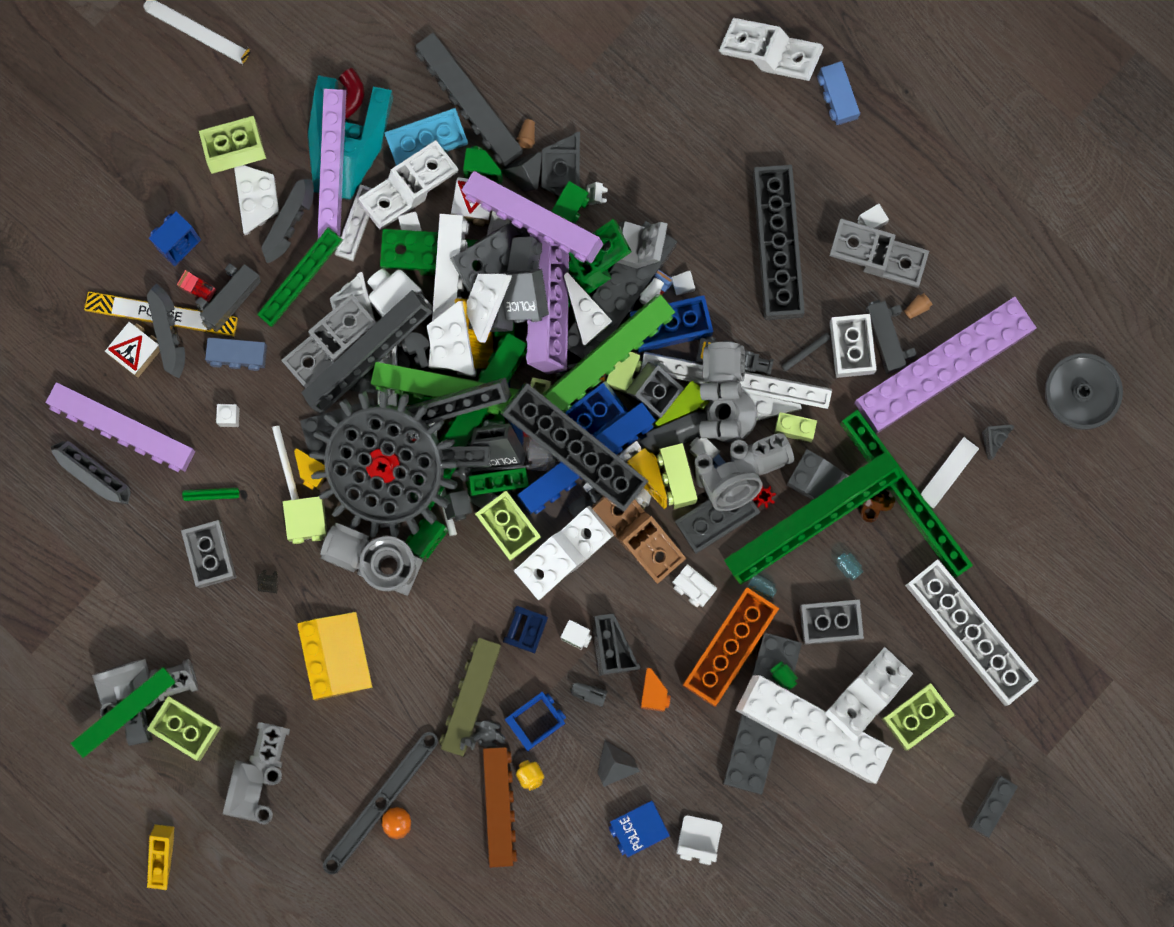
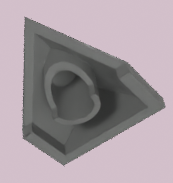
[501,152,542,192]
[982,424,1015,461]
[598,740,640,787]

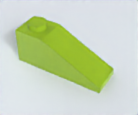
[654,380,710,428]

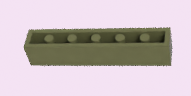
[439,638,501,757]

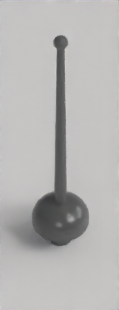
[453,464,530,481]

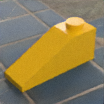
[627,448,667,509]
[147,824,174,890]

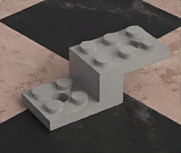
[829,219,929,288]
[604,221,668,269]
[281,294,377,389]

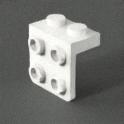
[676,815,722,865]

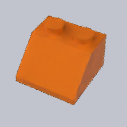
[641,668,671,712]

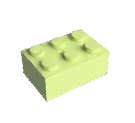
[199,116,266,174]
[657,443,697,510]
[475,491,541,561]
[882,683,954,750]
[147,696,221,761]

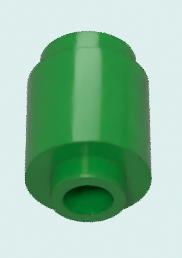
[770,661,798,691]

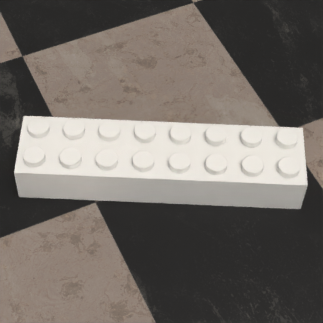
[429,214,469,372]
[905,559,1039,706]
[736,675,893,784]

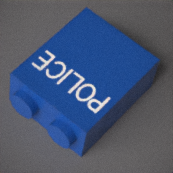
[608,801,670,857]

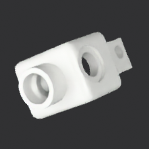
[367,268,433,318]

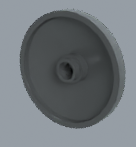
[1045,353,1123,430]

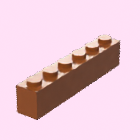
[483,747,517,868]

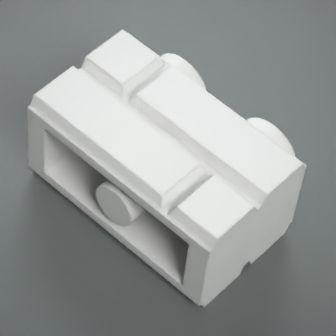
[672,564,718,608]

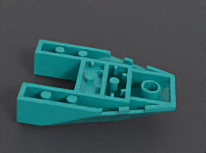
[308,75,393,200]

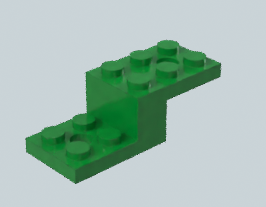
[568,219,632,308]
[380,229,478,276]

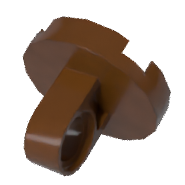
[861,489,895,522]

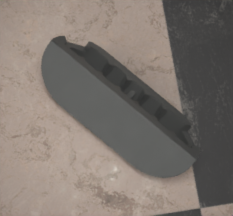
[636,410,707,455]

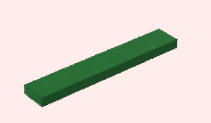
[257,227,343,327]
[70,667,176,758]

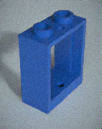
[505,692,566,751]

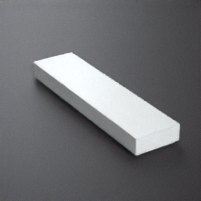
[335,184,373,261]
[921,437,979,509]

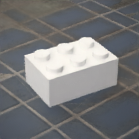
[830,314,876,378]

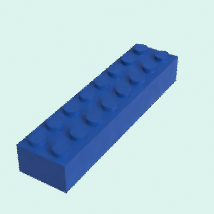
[517,403,656,515]

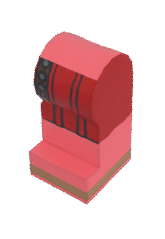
[177,270,217,303]

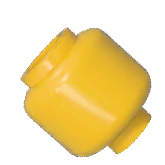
[516,760,545,791]

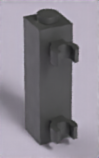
[195,263,261,332]
[865,300,917,374]

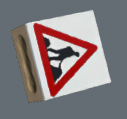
[451,177,492,226]
[105,322,160,378]

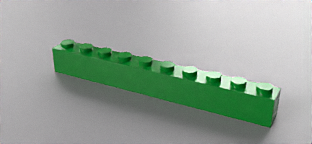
[410,333,527,511]
[840,410,973,579]
[724,452,902,585]

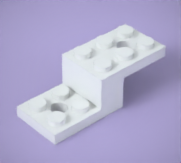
[719,18,824,81]
[357,140,459,230]
[514,505,614,600]
[825,647,913,741]

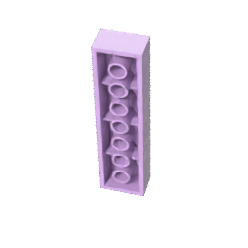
[526,234,569,374]

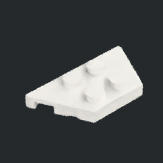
[234,165,280,235]
[330,272,375,326]
[467,274,512,342]
[427,301,476,375]

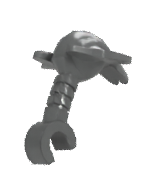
[460,720,506,750]

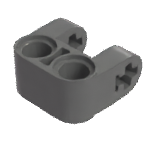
[125,709,152,746]

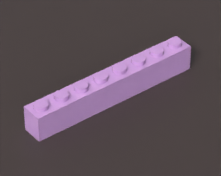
[317,89,347,240]
[462,171,603,263]
[45,382,196,472]

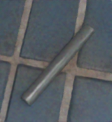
[781,332,831,372]

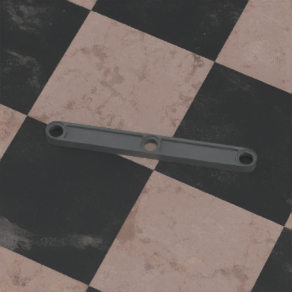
[323,732,438,875]

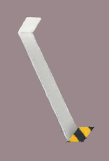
[143,0,251,64]

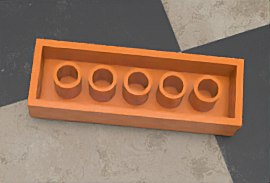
[682,587,779,707]

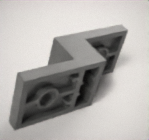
[450,222,530,292]

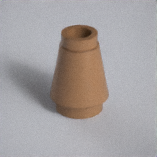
[516,119,535,149]
[903,293,933,319]

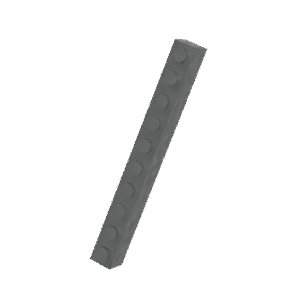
[325,378,512,448]

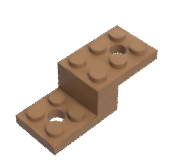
[591,496,686,584]

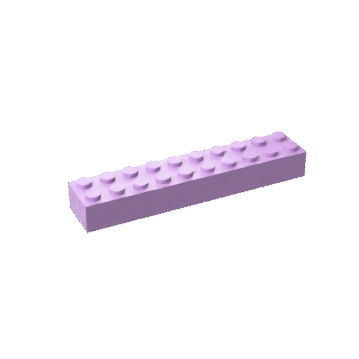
[854,297,1036,434]

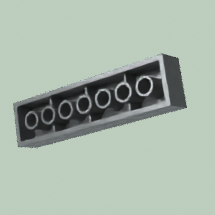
[753,165,805,320]
[567,221,677,361]
[500,383,648,512]
[723,633,802,795]

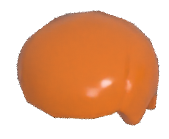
[382,807,411,839]

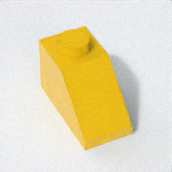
[294,448,326,490]

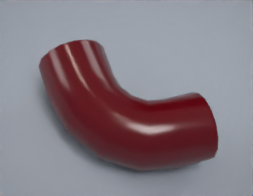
[338,68,365,119]

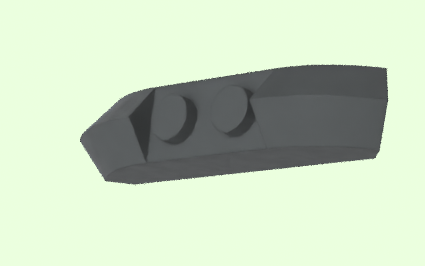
[261,179,314,263]
[147,284,185,378]
[51,441,131,504]

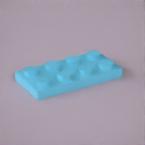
[385,108,468,166]

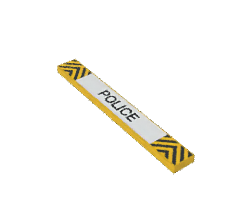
[84,292,238,337]

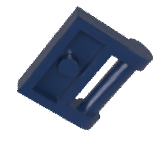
[503,606,548,654]

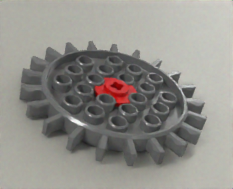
[309,389,459,538]

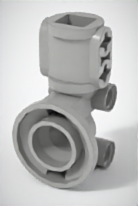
[699,342,757,443]
[695,432,794,511]
[320,523,423,596]
[92,659,198,717]
[223,722,290,824]

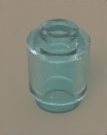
[836,552,864,581]
[748,575,777,600]

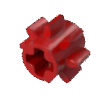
[753,485,776,509]

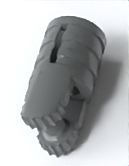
[571,682,607,707]

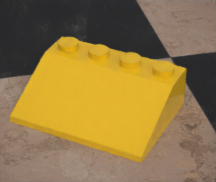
[297,612,373,700]

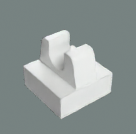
[586,182,607,205]

